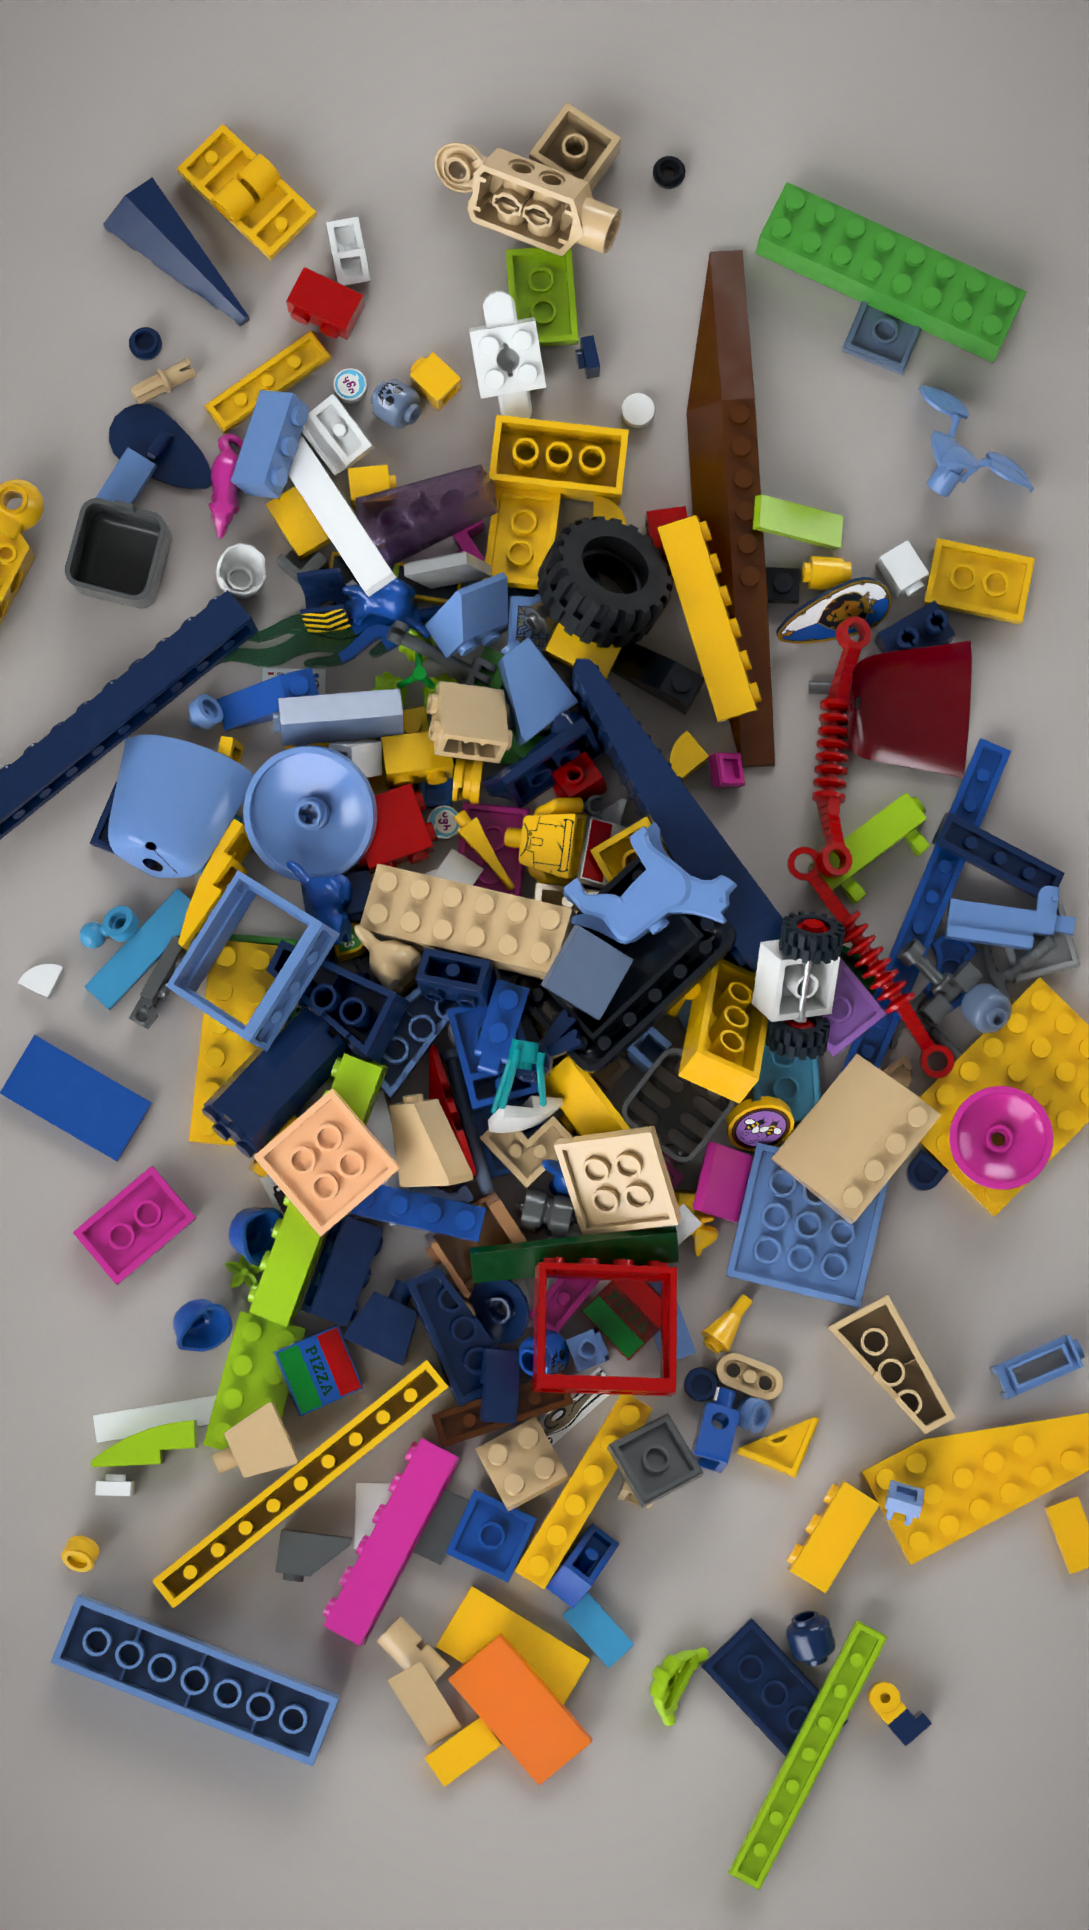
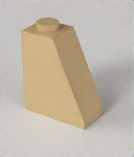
[389,1094,473,1187]

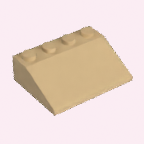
[771,1054,941,1224]

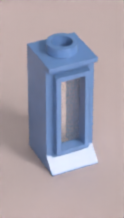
[989,1335,1085,1399]

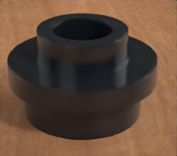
[653,156,686,189]

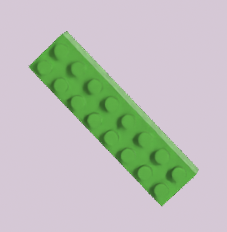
[755,182,1027,363]

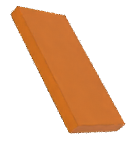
[448,1633,593,1785]

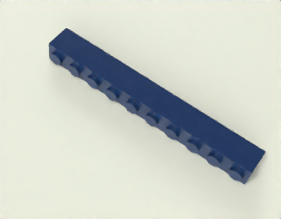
[0,590,259,840]

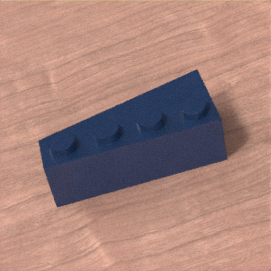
[266,940,410,1064]

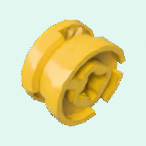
[452,758,484,804]

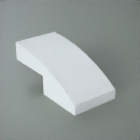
[326,217,371,286]
[488,1095,563,1133]

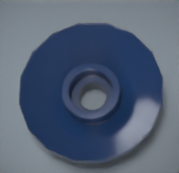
[469,1280,530,1344]

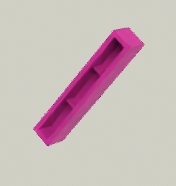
[323,1438,462,1646]

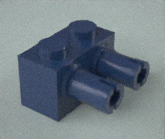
[874,601,956,653]

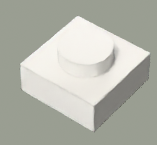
[95,1474,135,1496]

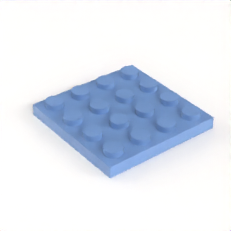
[725,1142,889,1308]

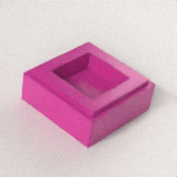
[708,752,745,788]

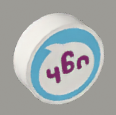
[333,368,367,404]
[427,806,460,841]

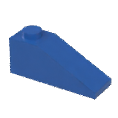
[216,667,319,732]

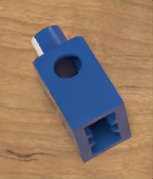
[691,1387,740,1473]

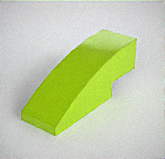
[91,1420,198,1468]

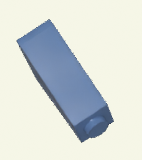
[498,637,578,746]

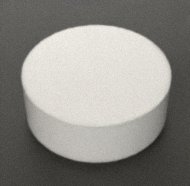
[621,393,655,428]

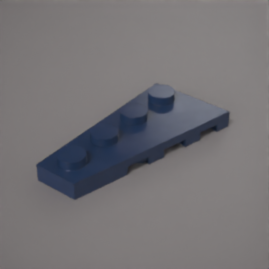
[405,1266,521,1407]

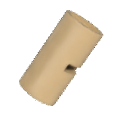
[376,1616,450,1683]

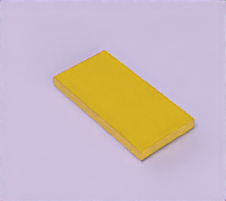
[435,1586,591,1705]

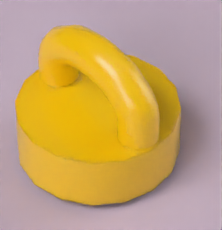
[61,1535,100,1572]

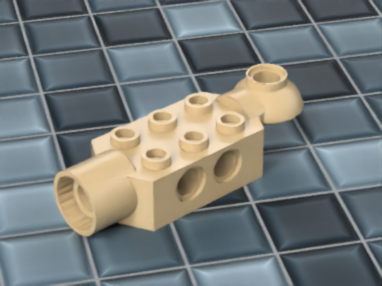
[435,142,622,256]

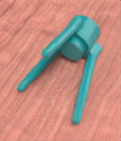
[491,1039,547,1114]

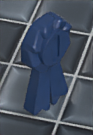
[515,1009,585,1084]

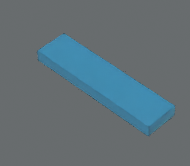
[84,888,191,1010]

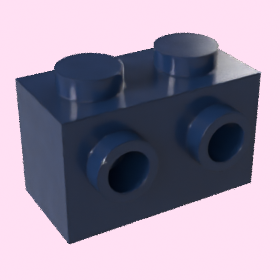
[415,948,497,1009]

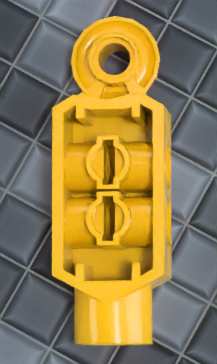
[0,479,44,626]

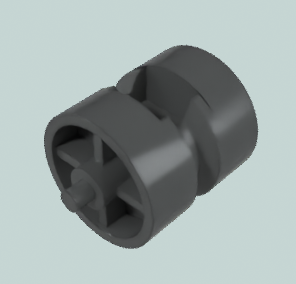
[513,1187,578,1239]

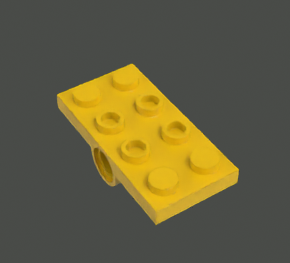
[177,124,317,261]

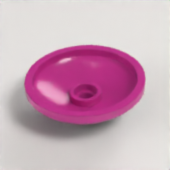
[949,1086,1053,1190]

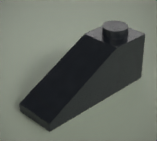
[610,643,704,715]

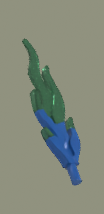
[216,603,444,668]

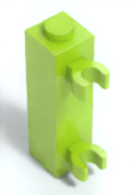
[808,792,930,906]

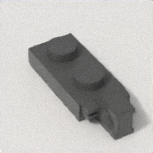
[129,936,187,1029]

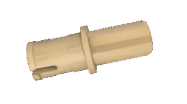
[131,357,197,404]

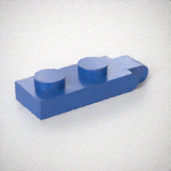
[474,979,530,1076]

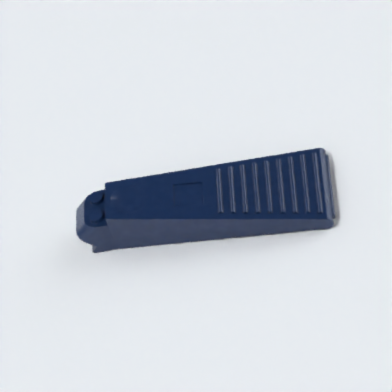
[571,658,783,972]

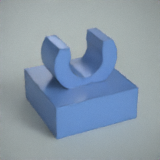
[885,1480,924,1526]

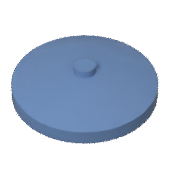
[243,745,377,881]

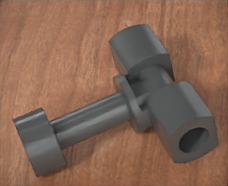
[897,938,983,1025]

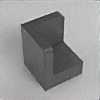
[276,549,330,585]

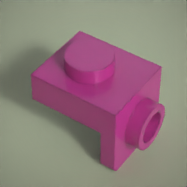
[452,516,486,562]

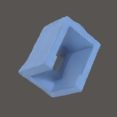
[626,1027,672,1074]
[565,1328,610,1372]

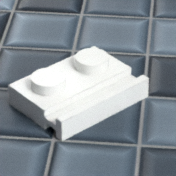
[302,394,375,477]

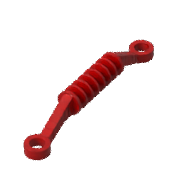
[812,616,871,878]
[787,847,954,1078]

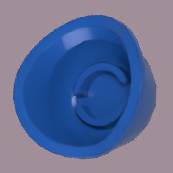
[229,1207,284,1266]
[173,1299,232,1352]

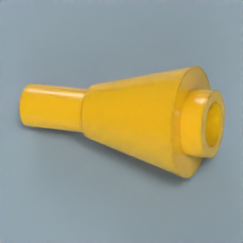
[701,1294,753,1354]

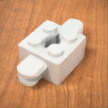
[469,290,546,418]

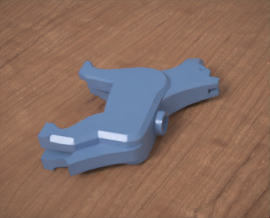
[563,822,738,944]

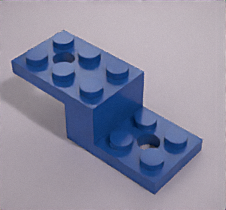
[447,1006,546,1179]

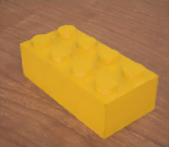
[488,415,629,505]
[678,959,768,1104]

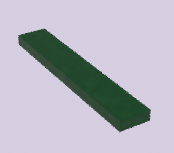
[470,1226,679,1283]

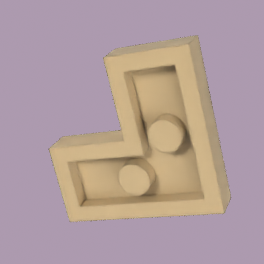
[479,1116,573,1189]

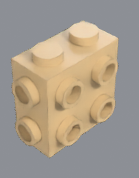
[426,681,513,763]

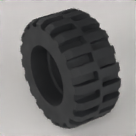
[537,516,673,648]

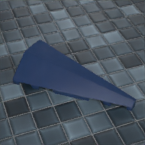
[103,177,250,326]

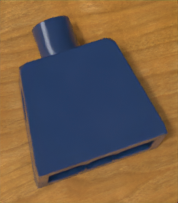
[343,1279,419,1366]

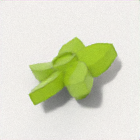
[224,1255,262,1288]

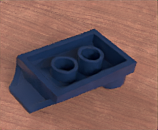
[481,711,602,808]

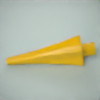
[453,810,514,891]

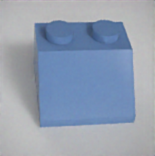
[425,572,509,658]

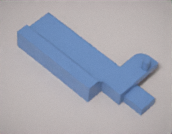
[944,886,1076,951]

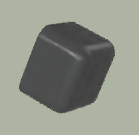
[65,498,172,609]

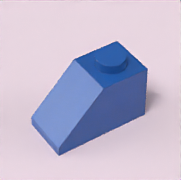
[546,1523,619,1608]

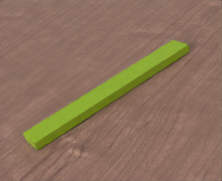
[728,1620,888,1890]

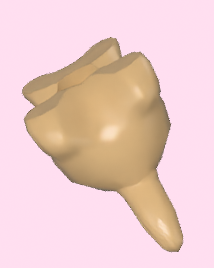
[354,925,421,998]

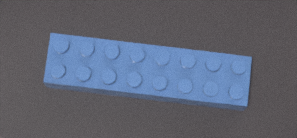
[50,1593,341,1766]

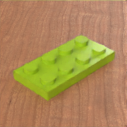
[203,1311,307,1450]

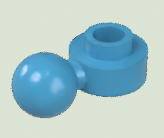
[79,906,139,949]

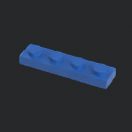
[349,1185,487,1243]

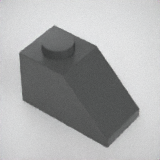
[275,1529,352,1582]

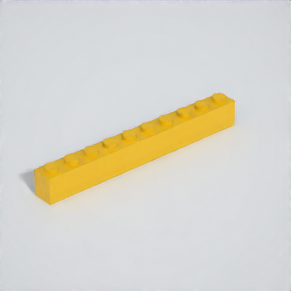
[152,1360,449,1608]

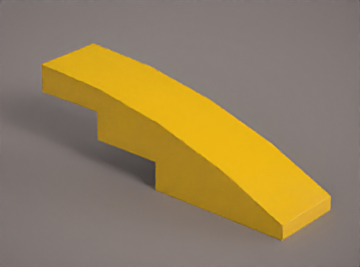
[178,819,252,951]

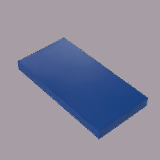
[0,1035,153,1162]

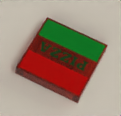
[581,1280,678,1361]

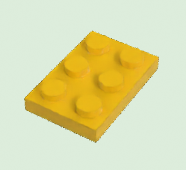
[483,487,561,590]
[923,538,1035,625]

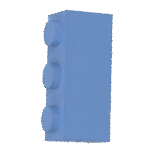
[231,390,309,499]

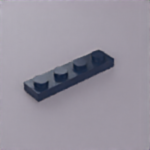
[932,812,1065,899]

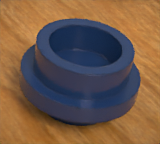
[129,327,162,361]

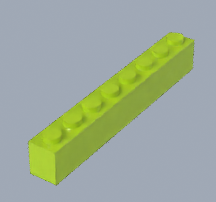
[248,1052,388,1327]

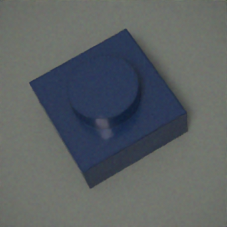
[575,335,600,379]

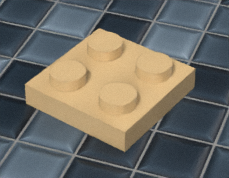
[475,1417,569,1512]

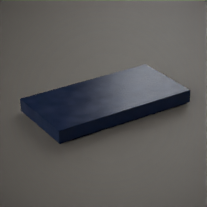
[701,1618,848,1757]

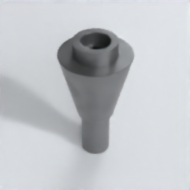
[525,601,555,635]

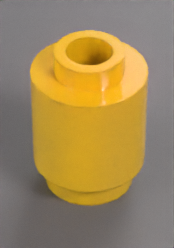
[801,556,852,590]

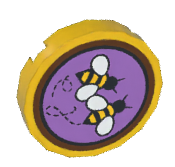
[726,1096,794,1152]

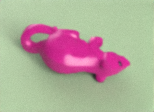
[208,434,243,539]

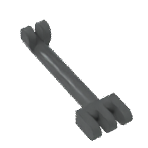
[386,620,497,686]

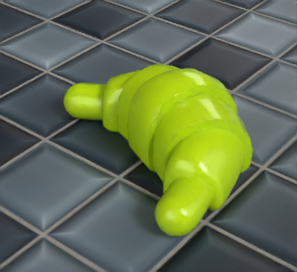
[649,1647,709,1727]

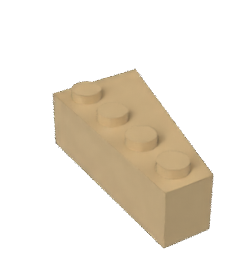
[827,1294,956,1434]

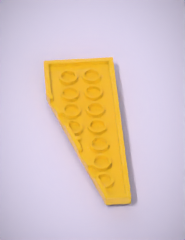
[861,1413,1089,1565]

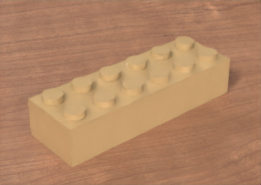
[360,864,577,979]

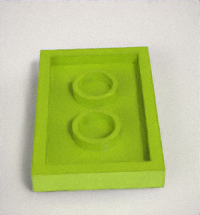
[506,247,579,347]

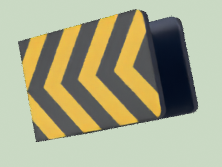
[297,568,352,634]

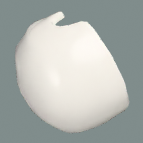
[216,543,266,599]

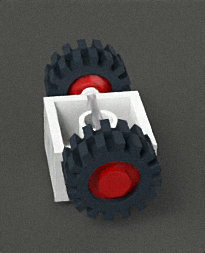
[752,911,845,1060]

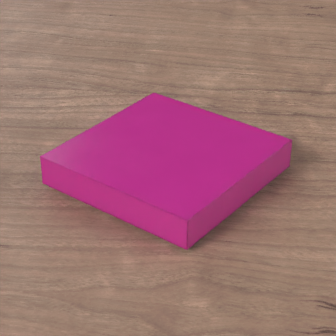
[692,1142,754,1223]

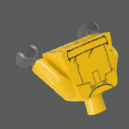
[504,795,603,886]

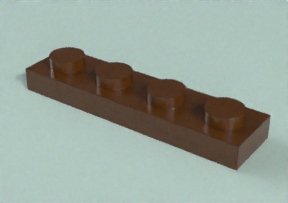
[432,1370,573,1448]

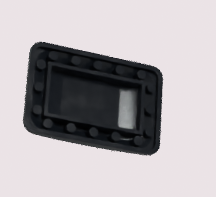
[510,856,737,1073]

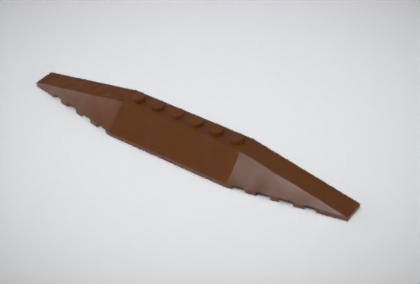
[686,250,775,768]

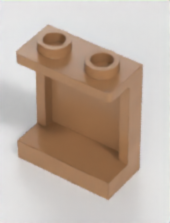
[425,1191,527,1299]

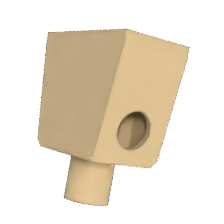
[212,1401,300,1478]

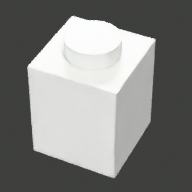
[876,540,929,598]
[329,739,382,778]

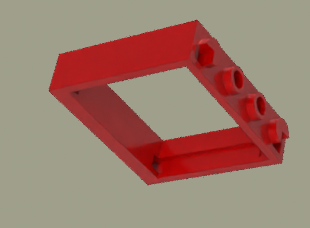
[533,1257,677,1397]

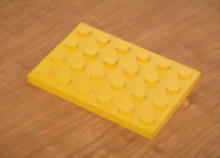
[919,977,1089,1217]

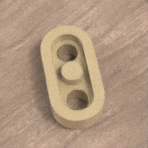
[716,1353,783,1400]

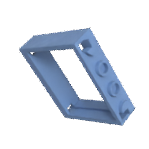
[166,870,340,1051]

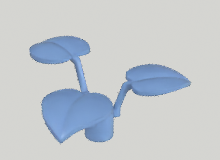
[918,385,1034,497]

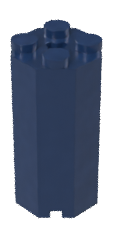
[202,1007,350,1158]

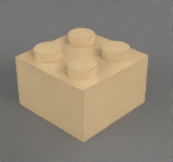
[529,102,621,192]

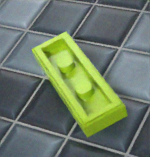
[753,494,844,550]

